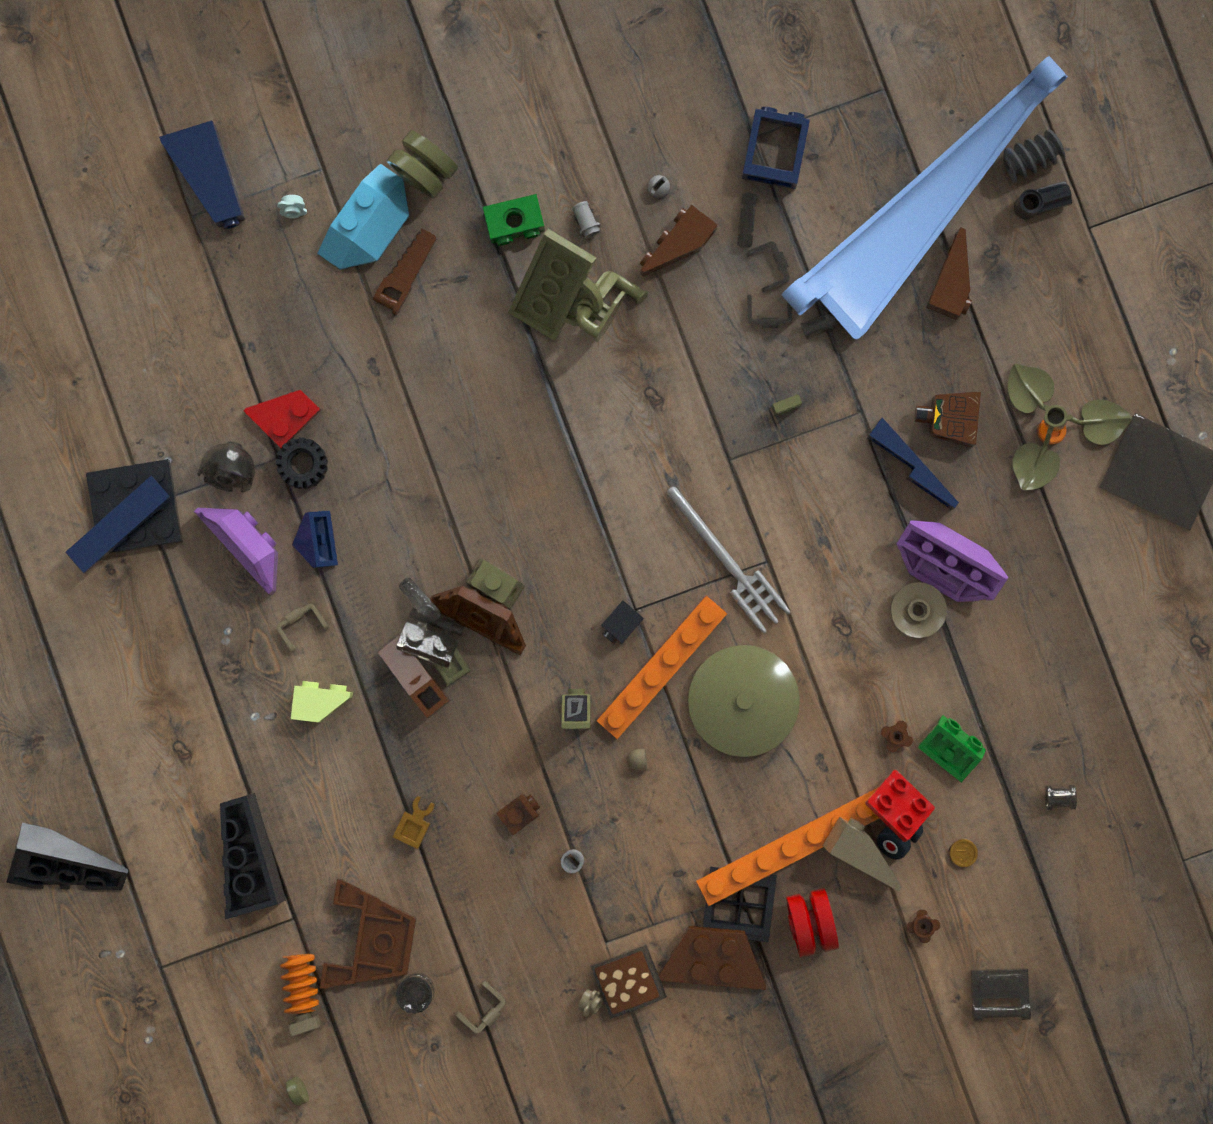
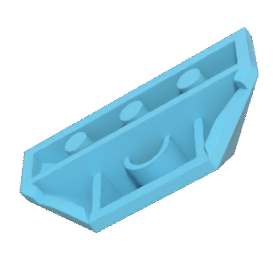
[317,164,409,270]

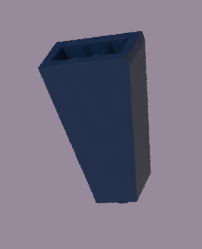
[159,120,245,229]

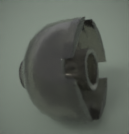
[198,441,255,492]

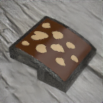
[590,945,667,1019]

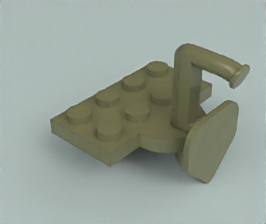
[508,229,648,342]

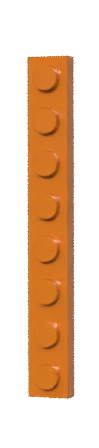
[696,788,879,906]

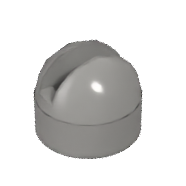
[648,175,670,198]
[561,849,584,873]

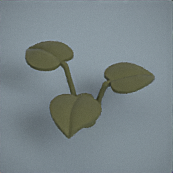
[1008,364,1132,491]

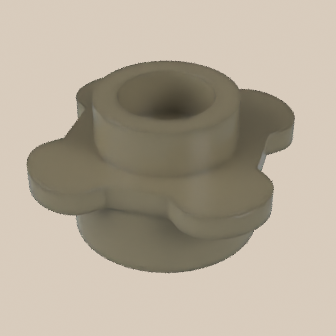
[578,989,602,1017]

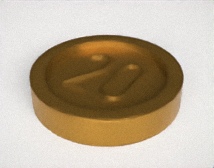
[949,839,978,867]

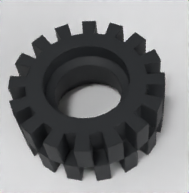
[276,437,328,489]

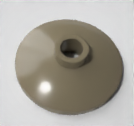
[891,582,947,638]

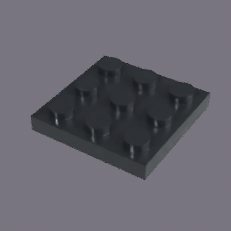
[86,459,183,554]

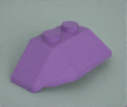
[194,508,278,595]
[897,521,1008,602]

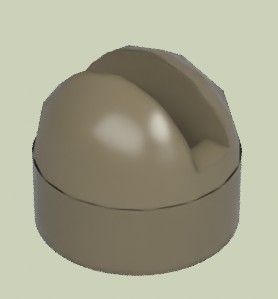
[627,748,647,771]

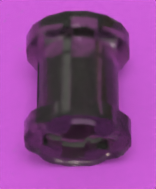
[1045,785,1077,811]

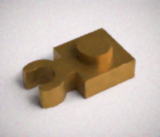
[393,796,435,849]

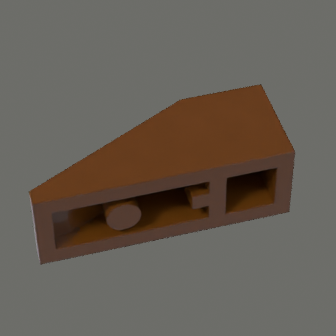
[926,227,972,320]

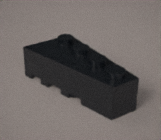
[220,793,286,920]

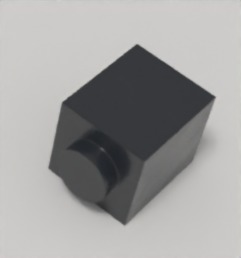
[601,600,644,644]

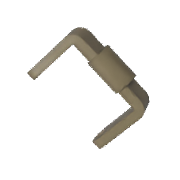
[277,604,330,652]
[455,980,506,1033]

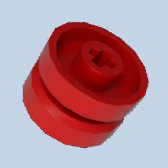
[786,888,839,958]

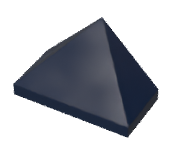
[292,511,338,568]

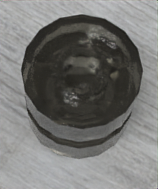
[396,973,435,1014]

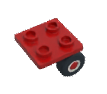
[865,770,935,860]

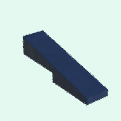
[867,417,959,510]
[65,476,170,574]

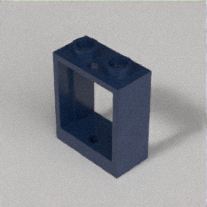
[742,107,810,189]

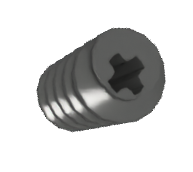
[1003,129,1066,183]

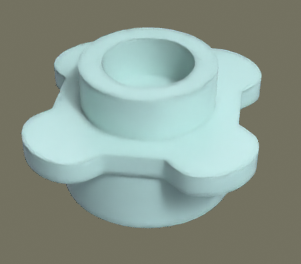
[277,195,307,219]

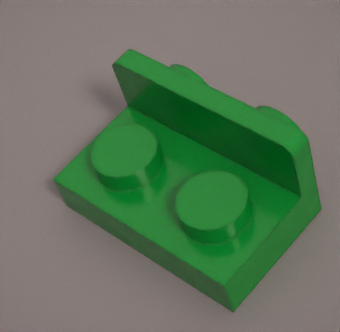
[918,715,986,783]

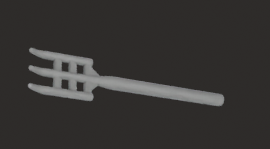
[667,487,790,633]

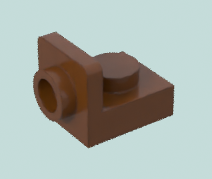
[496,793,541,835]

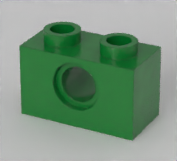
[483,194,545,246]

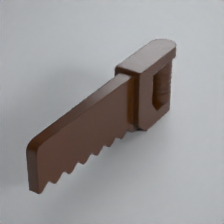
[373,228,436,316]

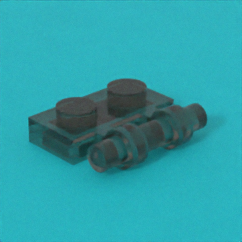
[396,607,465,668]

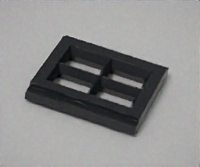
[702,866,777,942]

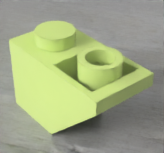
[291,681,353,722]

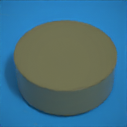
[286,1076,309,1106]

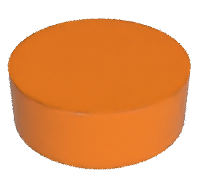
[1037,420,1066,445]

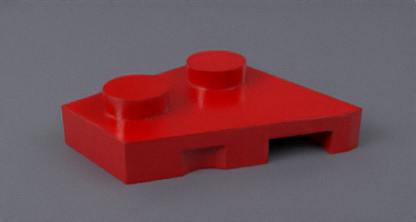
[243,390,321,449]

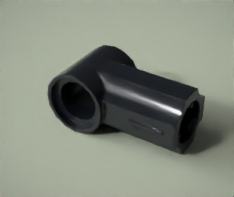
[1014,181,1072,220]

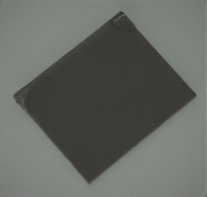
[1099,413,1213,531]

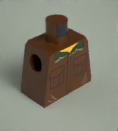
[914,392,981,447]

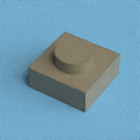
[288,1012,322,1036]

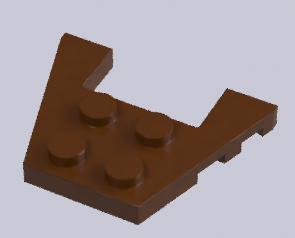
[320,879,417,989]

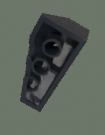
[6,823,129,890]

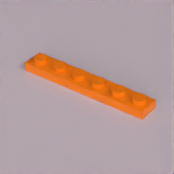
[597,595,727,739]

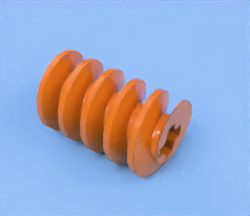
[280,954,319,1014]

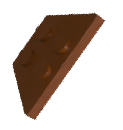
[426,586,526,656]
[658,926,766,990]

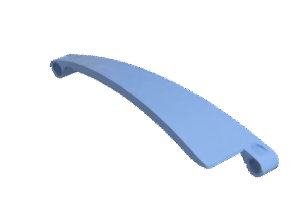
[781,56,1068,339]

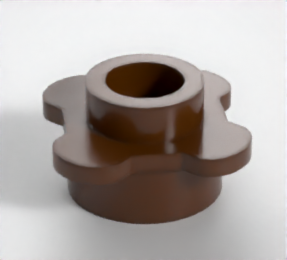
[881,721,913,752]
[907,909,940,943]

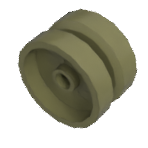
[386,130,458,199]

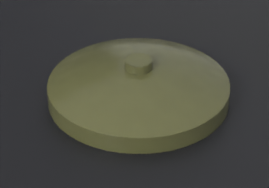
[688,645,800,757]

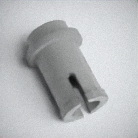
[571,201,601,239]

